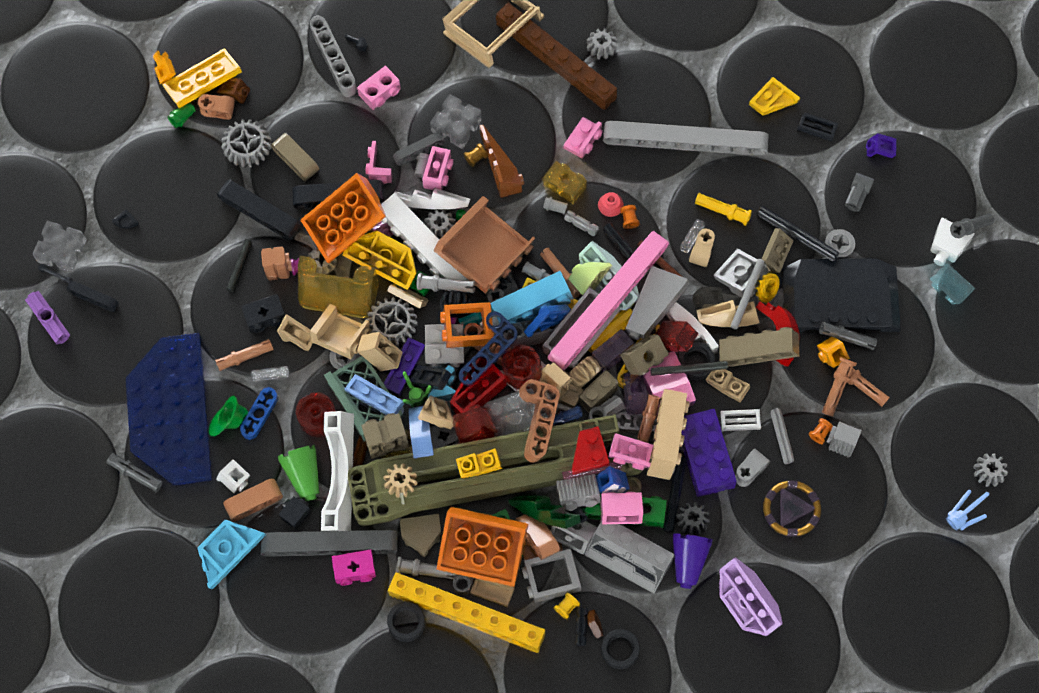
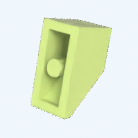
[568,262,612,295]

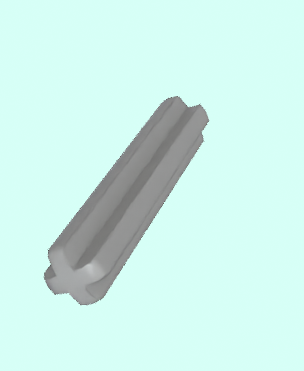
[770,408,794,464]

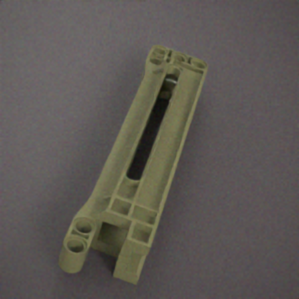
[348,414,643,526]

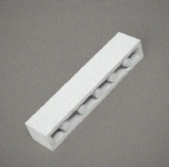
[381,193,469,291]

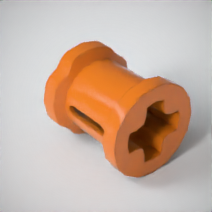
[620,205,640,229]
[809,418,833,444]

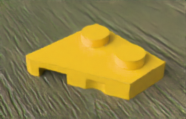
[749,77,800,115]

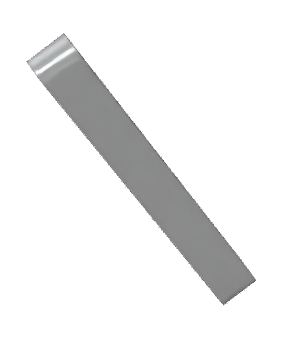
[603,121,769,156]

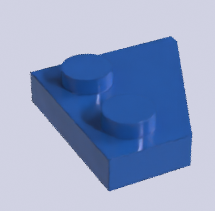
[524,304,571,337]

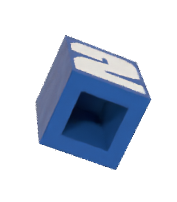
[596,466,630,493]

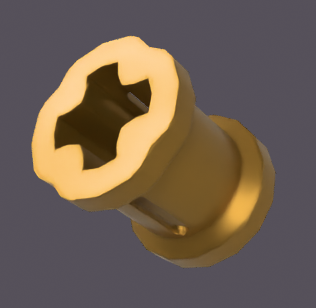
[463,143,488,167]

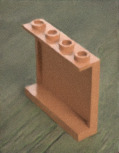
[433,196,535,294]

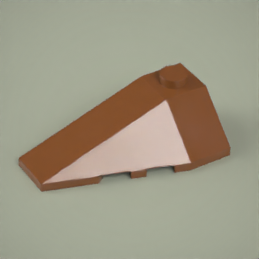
[480,125,524,198]

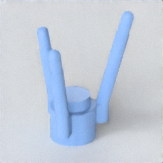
[946,490,989,531]

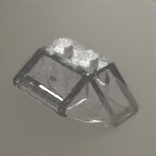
[478,388,552,437]

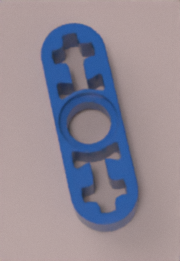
[240,387,278,440]

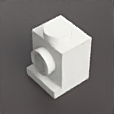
[216,460,250,493]

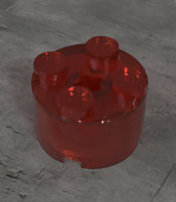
[502,345,543,390]
[296,392,336,436]
[452,404,497,444]

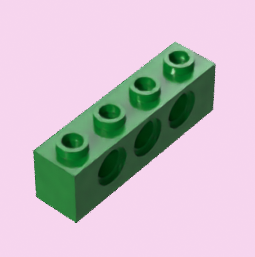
[585,493,667,528]

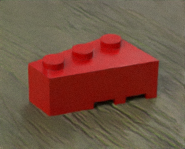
[450,358,507,423]

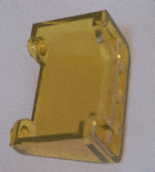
[298,256,379,318]

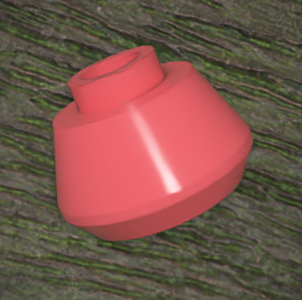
[598,192,624,217]

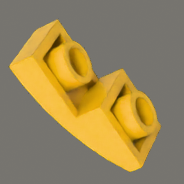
[456,449,502,478]

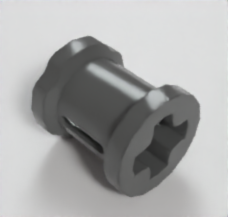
[487,288,504,303]

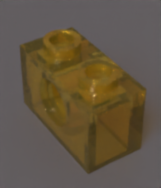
[543,161,587,205]

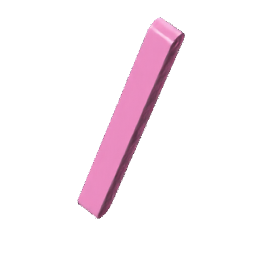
[547,231,669,370]

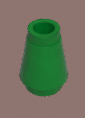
[168,103,195,128]

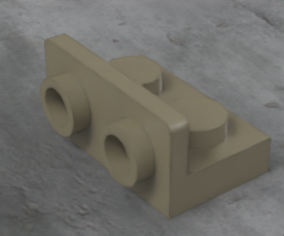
[762,228,793,273]

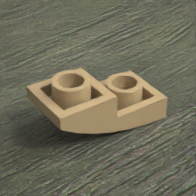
[706,369,750,403]

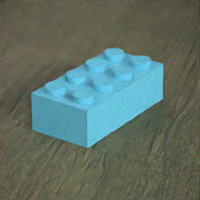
[490,271,574,324]

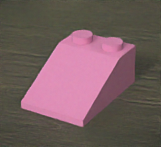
[642,351,696,415]

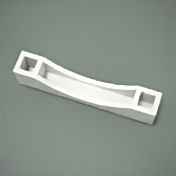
[321,411,354,531]

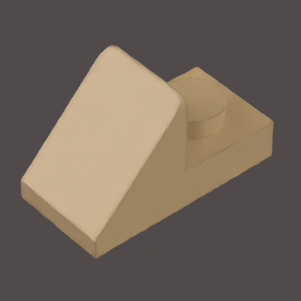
[277,315,313,351]

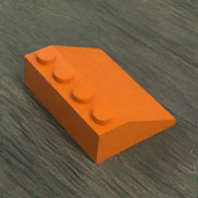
[301,173,386,263]
[436,507,529,587]

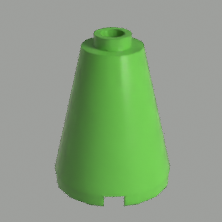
[278,445,319,502]

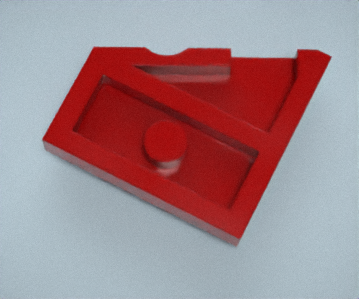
[572,426,610,475]

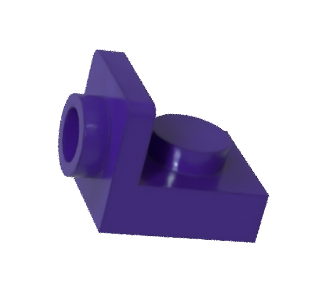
[866,133,896,158]

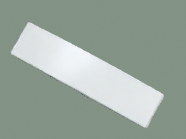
[394,188,470,209]
[666,302,719,354]

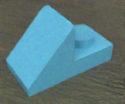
[428,365,456,401]

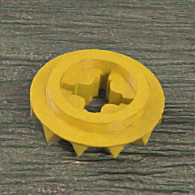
[756,272,780,303]

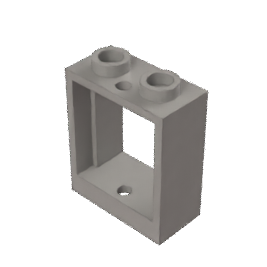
[522,549,581,603]

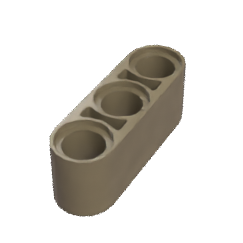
[271,133,320,182]

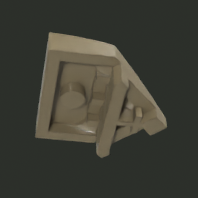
[400,514,441,557]

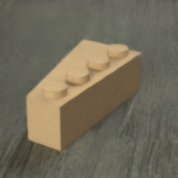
[647,389,689,480]

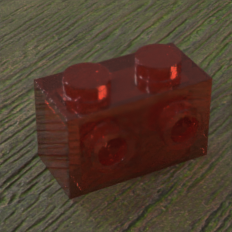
[655,321,699,352]

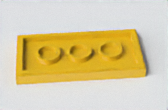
[162,49,242,108]

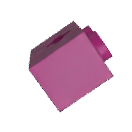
[332,550,376,586]

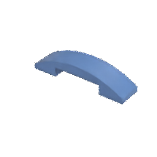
[408,406,434,458]

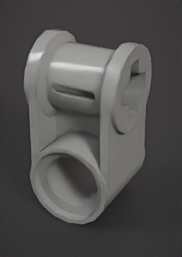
[735,449,770,487]

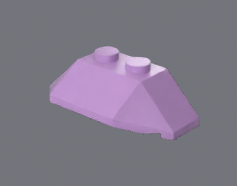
[719,558,783,636]

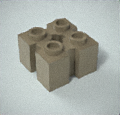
[361,413,409,459]

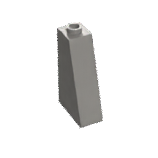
[626,266,689,340]

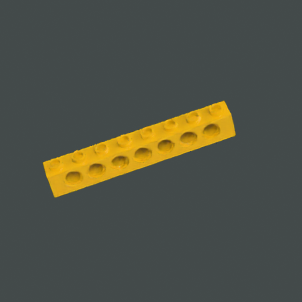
[388,572,545,653]

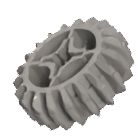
[222,119,272,168]
[366,297,418,347]

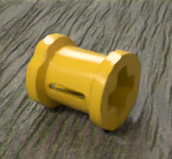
[554,592,580,619]

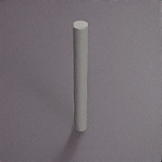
[731,259,765,329]

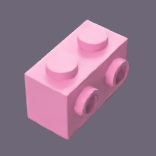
[422,146,454,191]
[600,491,643,524]

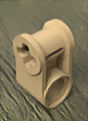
[689,229,715,267]

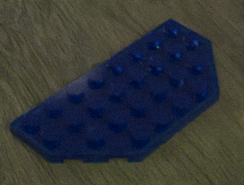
[125,333,212,485]

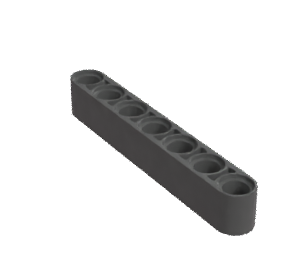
[261,530,398,556]

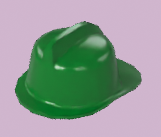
[208,396,248,436]

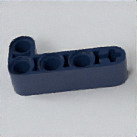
[459,311,518,386]

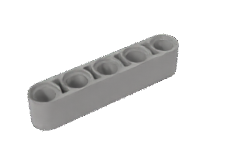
[310,16,357,97]

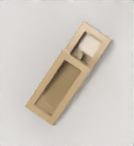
[696,300,760,327]

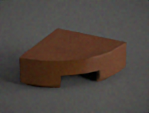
[588,609,603,638]

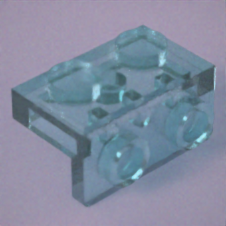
[930,263,976,305]

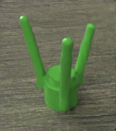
[403,372,432,407]

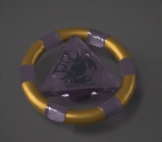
[763,481,821,537]

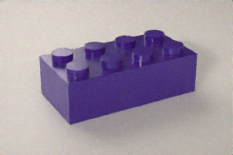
[681,409,737,497]

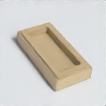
[387,283,428,308]
[470,578,515,607]

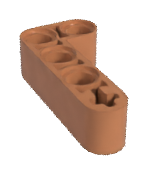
[519,379,560,463]

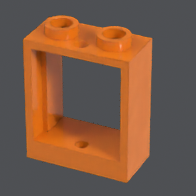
[440,302,494,348]

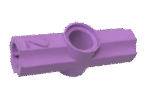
[25,291,70,344]

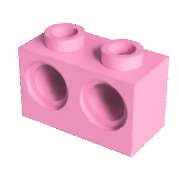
[357,66,401,110]

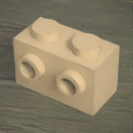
[357,332,402,371]

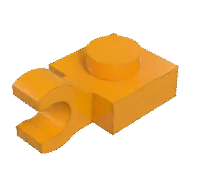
[153,51,176,84]

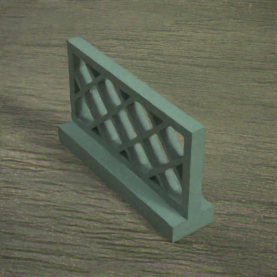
[324,356,403,442]

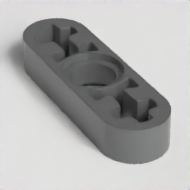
[393,133,445,166]

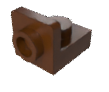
[217,78,250,104]

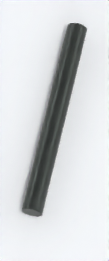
[650,361,728,376]

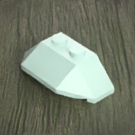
[579,241,639,311]

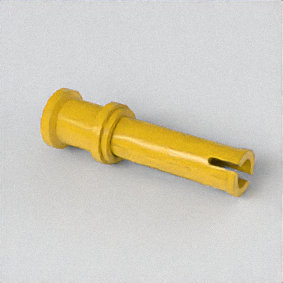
[695,193,752,226]

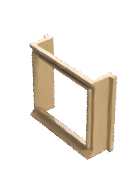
[443,0,545,68]

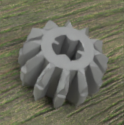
[587,28,617,60]
[424,209,456,238]
[973,453,1008,487]

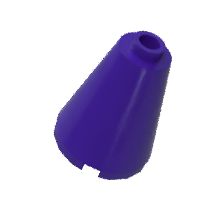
[673,533,713,589]

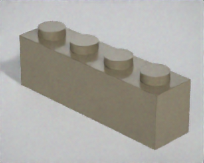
[719,327,800,367]

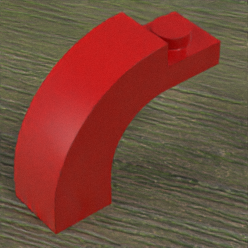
[755,302,800,367]

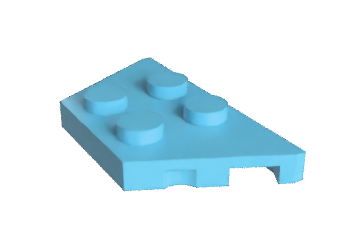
[198,520,266,589]

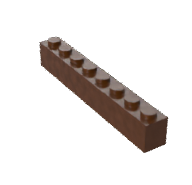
[496,2,617,111]

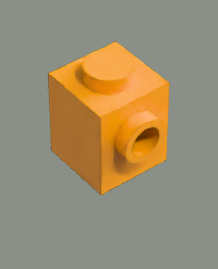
[817,337,850,368]

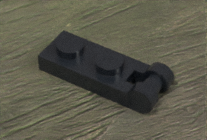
[409,365,451,390]

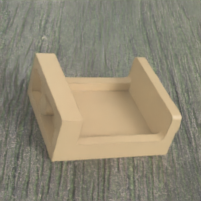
[310,304,371,359]

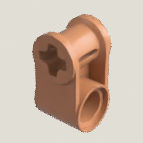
[198,94,235,120]

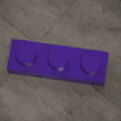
[384,337,425,396]

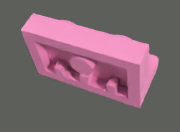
[564,117,603,159]

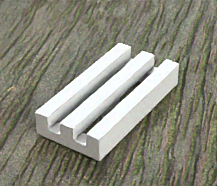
[720,409,761,431]

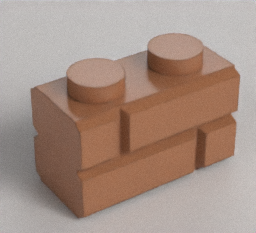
[261,247,292,281]

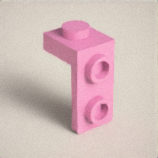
[366,141,393,184]

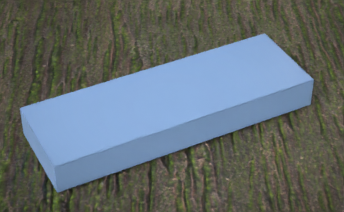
[344,374,404,415]

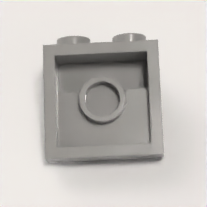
[714,249,769,298]
[425,324,464,368]

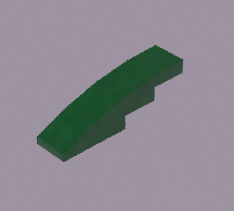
[509,494,581,529]

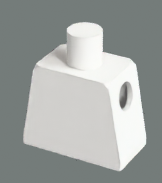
[930,218,975,266]

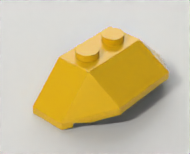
[342,231,417,290]

